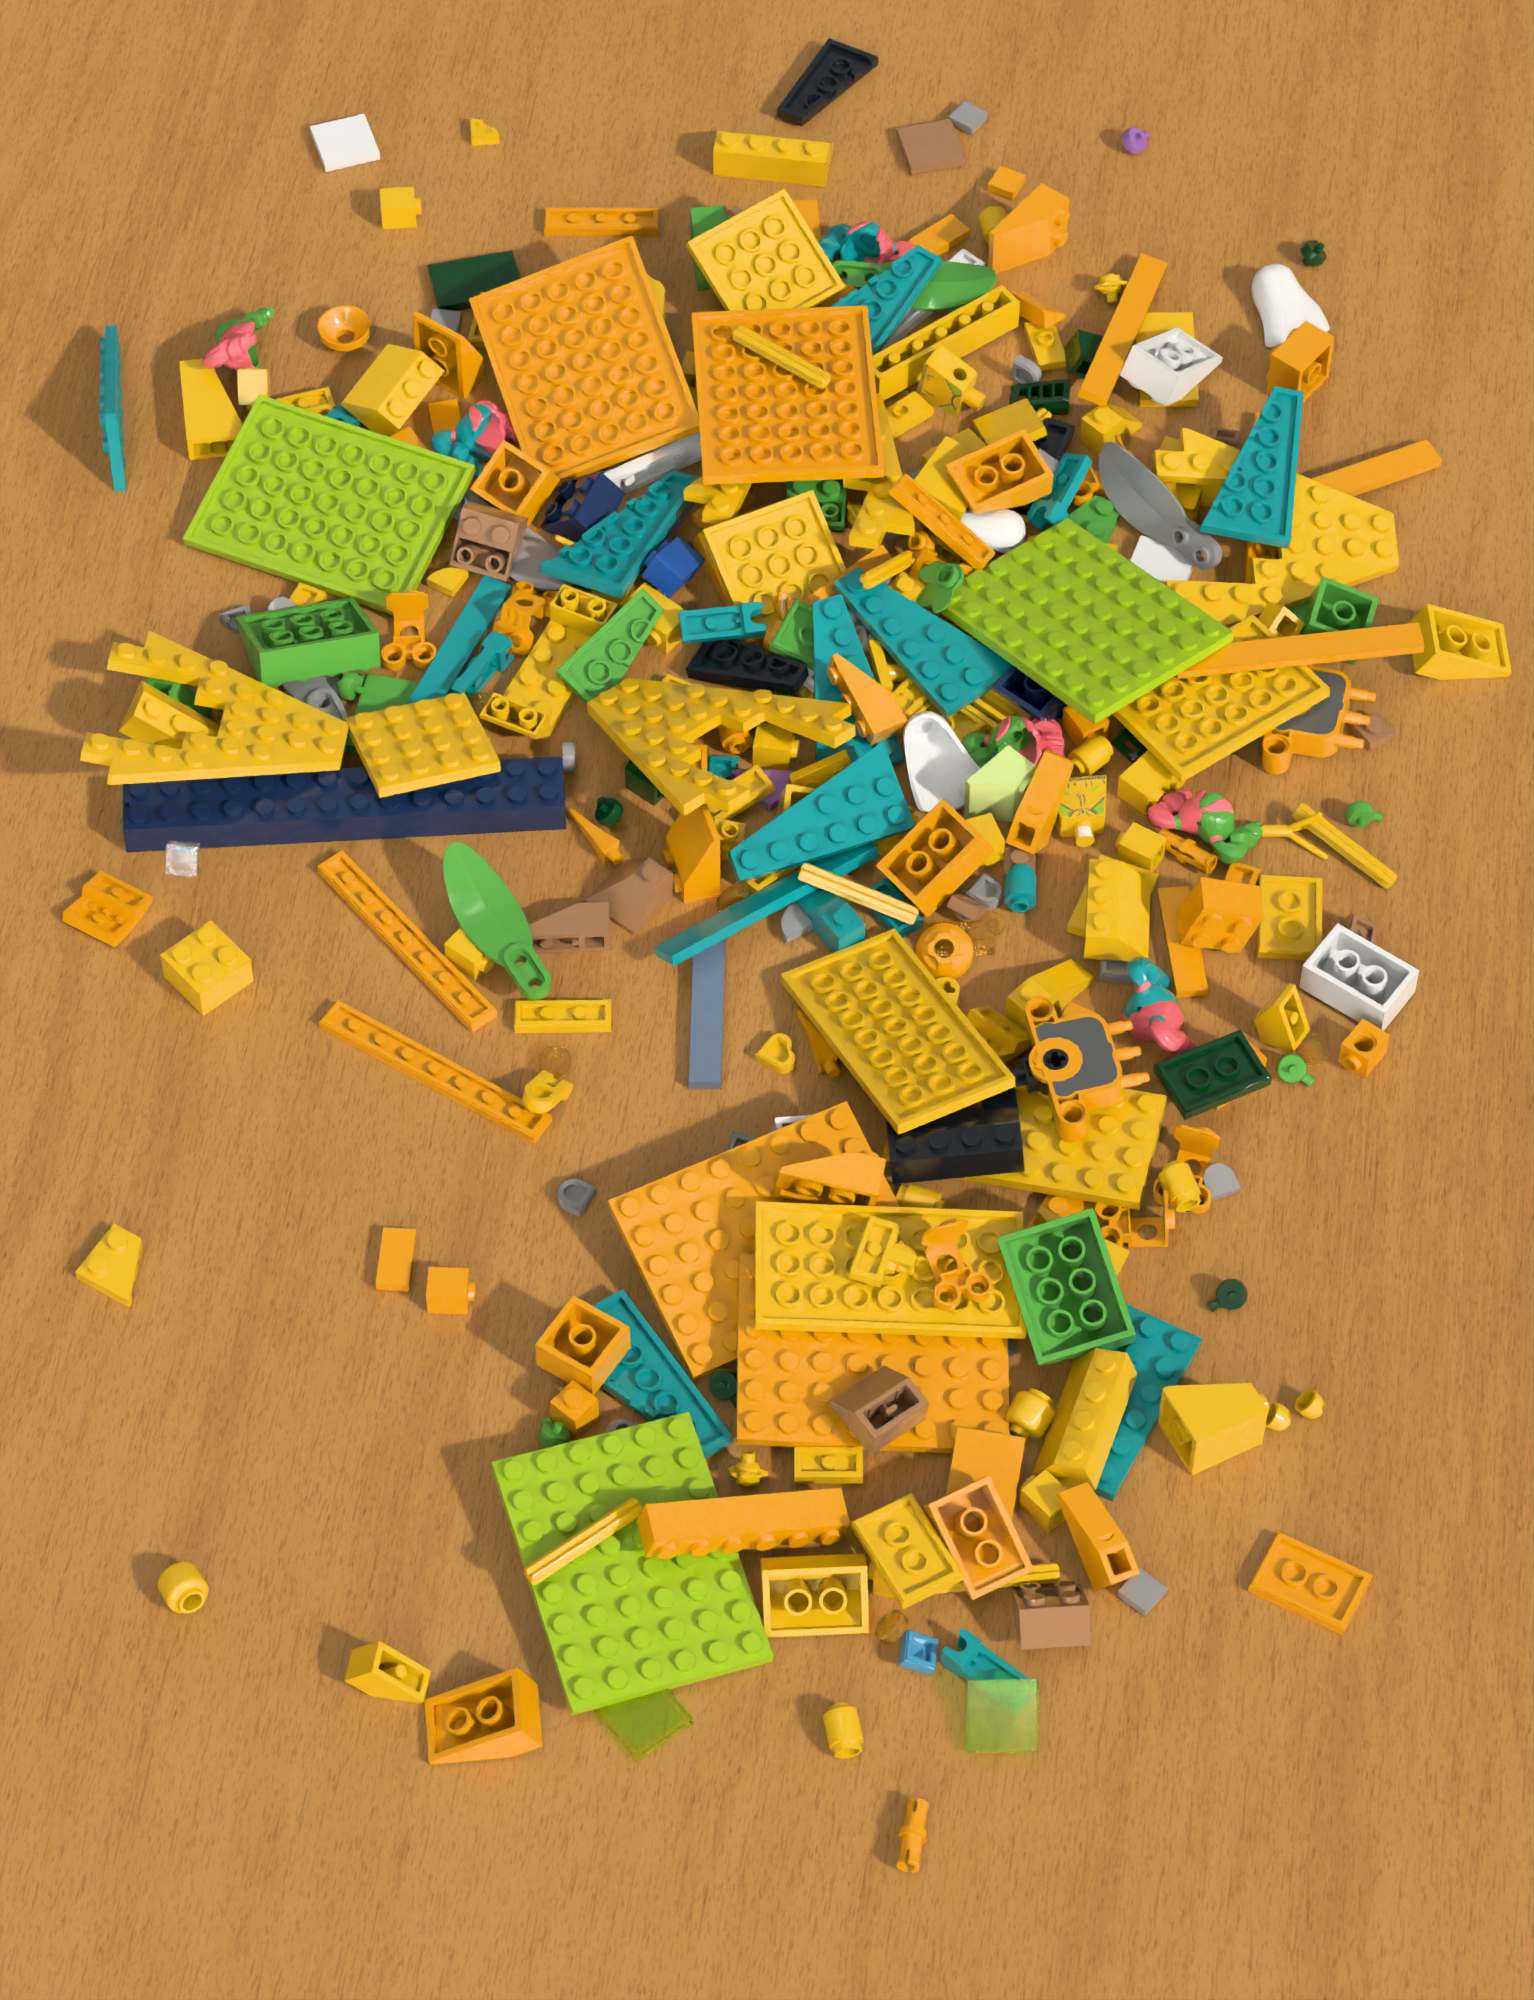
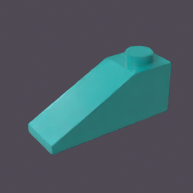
[792,888,865,953]

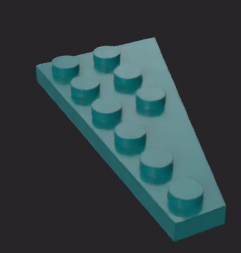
[99,325,126,492]
[811,594,905,766]
[537,1289,733,1459]

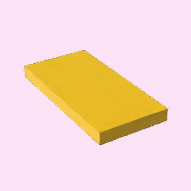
[1135,312,1199,407]

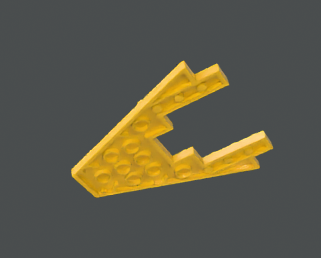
[683,392,915,550]
[1152,428,1399,628]
[80,631,349,785]
[587,678,856,816]

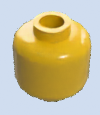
[1005,1388,1055,1441]
[157,1562,209,1613]

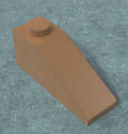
[529,901,611,954]

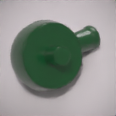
[1301,240,1327,267]
[595,797,623,827]
[1207,1279,1248,1312]
[709,1368,737,1408]

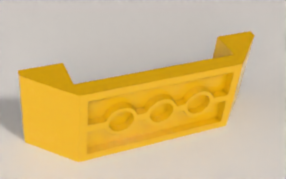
[480,584,618,739]

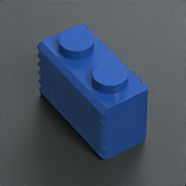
[642,536,706,598]

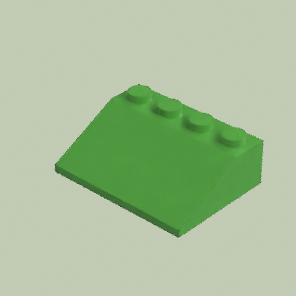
[235,597,381,687]
[997,1208,1136,1366]

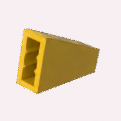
[179,359,243,460]

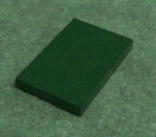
[428,250,520,311]
[1153,1030,1272,1120]

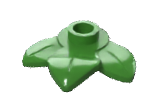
[915,561,964,614]

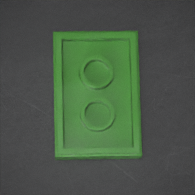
[345,673,419,754]

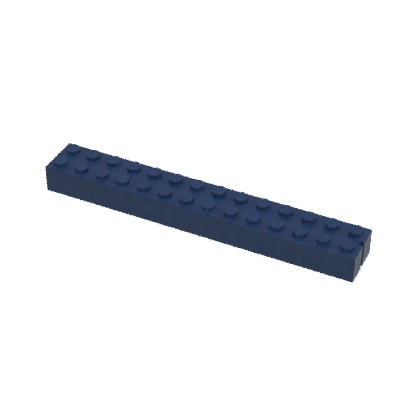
[123,757,566,852]

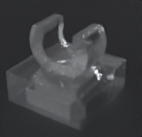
[166,840,200,877]

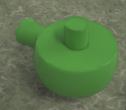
[337,672,367,701]
[1345,801,1383,828]
[1276,1053,1315,1086]
[538,1418,570,1448]

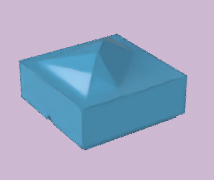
[898,1629,939,1675]

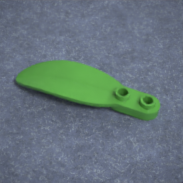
[832,260,997,311]
[443,842,551,1000]

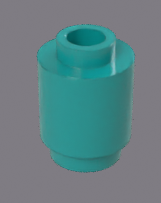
[1005,864,1037,913]

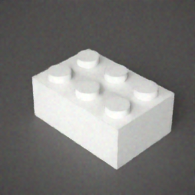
[1299,923,1419,1031]

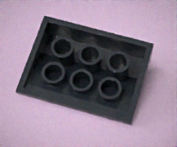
[886,1088,1024,1184]

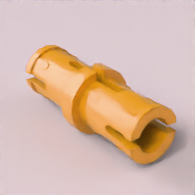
[1158,829,1218,874]
[896,1798,929,1873]

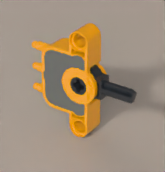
[1262,664,1376,775]
[1009,996,1150,1143]

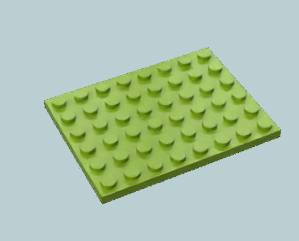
[183,394,476,615]
[940,518,1233,724]
[491,1412,774,1716]

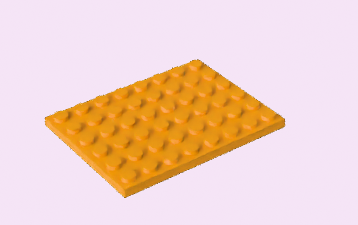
[469,235,699,487]
[691,305,884,485]
[607,1101,900,1381]
[736,1253,1010,1454]

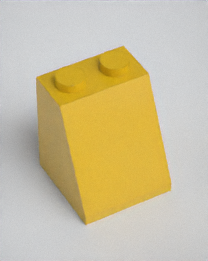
[1158,1383,1270,1476]

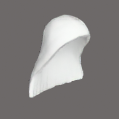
[1251,264,1330,348]
[960,508,1026,554]
[903,711,980,813]

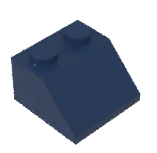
[993,666,1067,721]

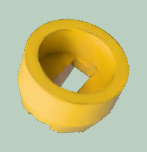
[1295,1389,1325,1419]
[1266,1401,1291,1432]

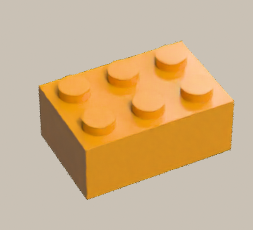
[876,799,995,918]

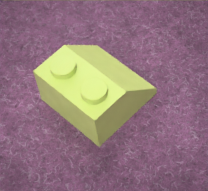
[963,745,1036,822]

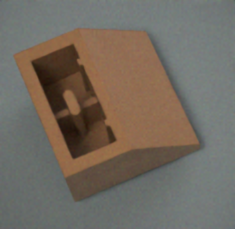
[449,502,528,581]
[829,1366,929,1455]
[1012,1580,1091,1650]

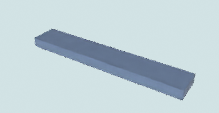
[688,923,726,1089]

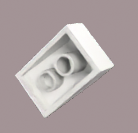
[1120,327,1223,406]

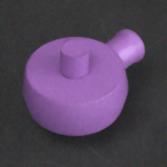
[1121,127,1149,154]

